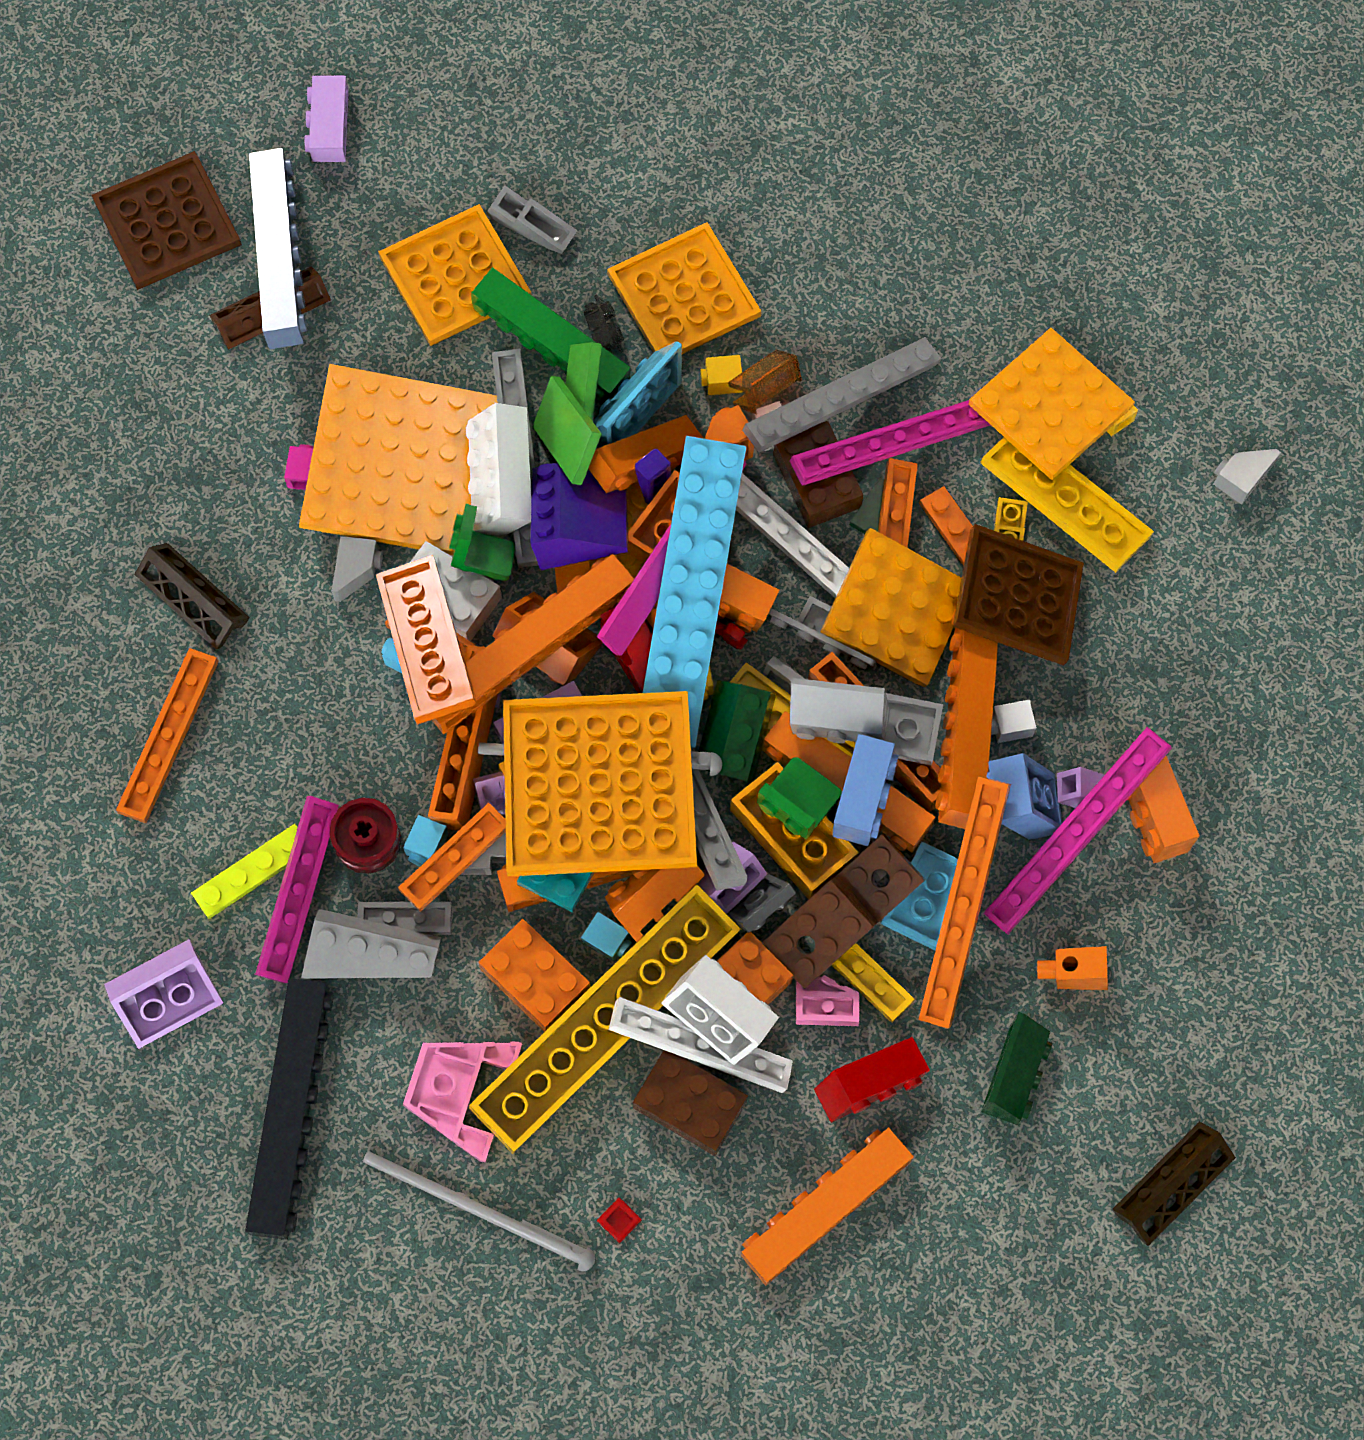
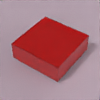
[597,1197,642,1244]

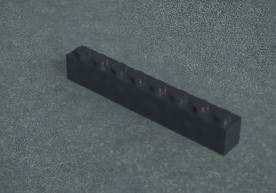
[245,978,334,1240]

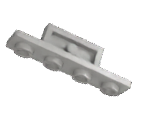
[768,596,876,670]

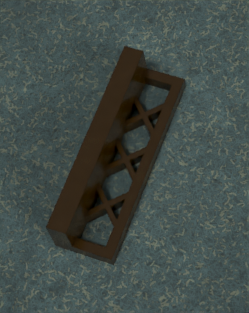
[134,543,250,650]
[1112,1121,1236,1246]

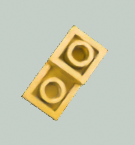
[994,497,1028,541]

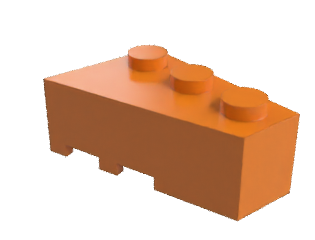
[605,864,705,942]

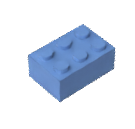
[832,734,899,846]
[986,753,1063,840]

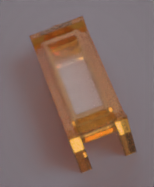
[728,349,802,415]

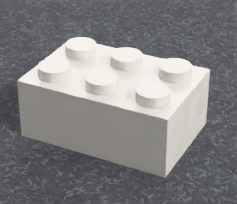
[410,541,502,641]
[661,955,779,1065]

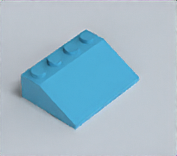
[592,341,682,449]

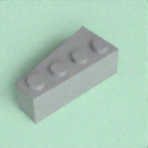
[301,909,441,978]

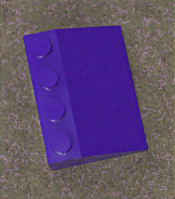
[530,462,628,570]

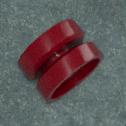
[329,798,402,874]

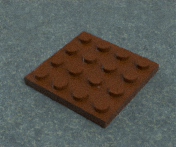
[91,151,242,290]
[953,524,1084,666]

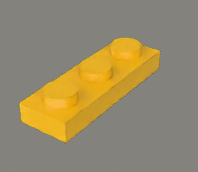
[832,943,915,1023]

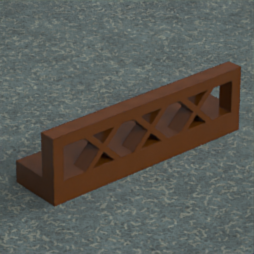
[209,266,331,350]

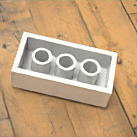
[466,403,531,536]

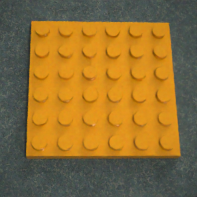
[299,364,498,556]
[503,691,697,876]

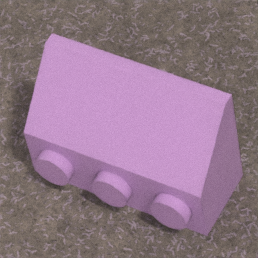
[104,939,223,1049]

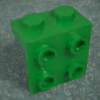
[449,504,515,581]
[757,757,842,840]

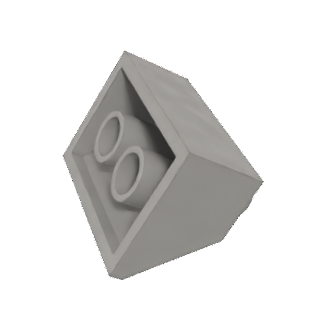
[790,678,890,743]

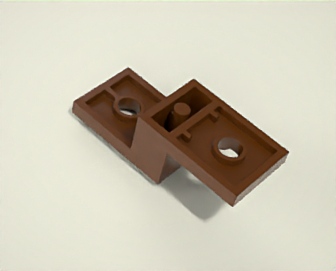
[762,833,926,989]

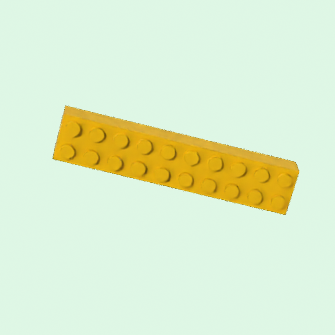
[469,885,741,1154]

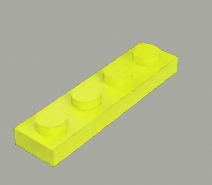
[191,824,298,919]

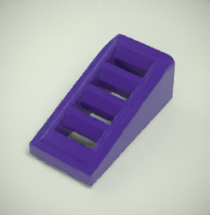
[635,449,671,505]

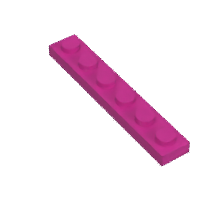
[255,796,339,984]

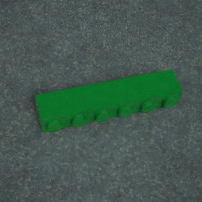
[471,267,631,400]

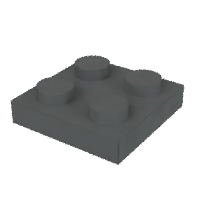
[727,874,796,933]

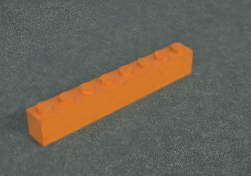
[432,554,634,734]
[936,610,998,829]

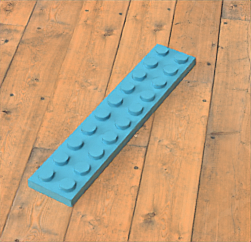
[643,436,746,748]

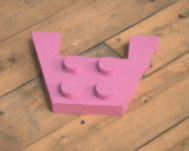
[403,1042,522,1163]

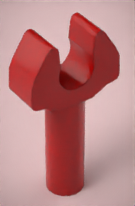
[715,621,748,650]

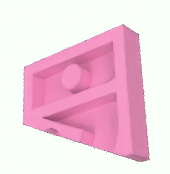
[796,975,859,1026]

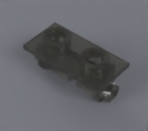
[583,294,624,353]

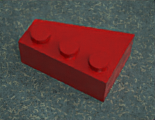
[600,606,652,693]
[814,1036,930,1123]

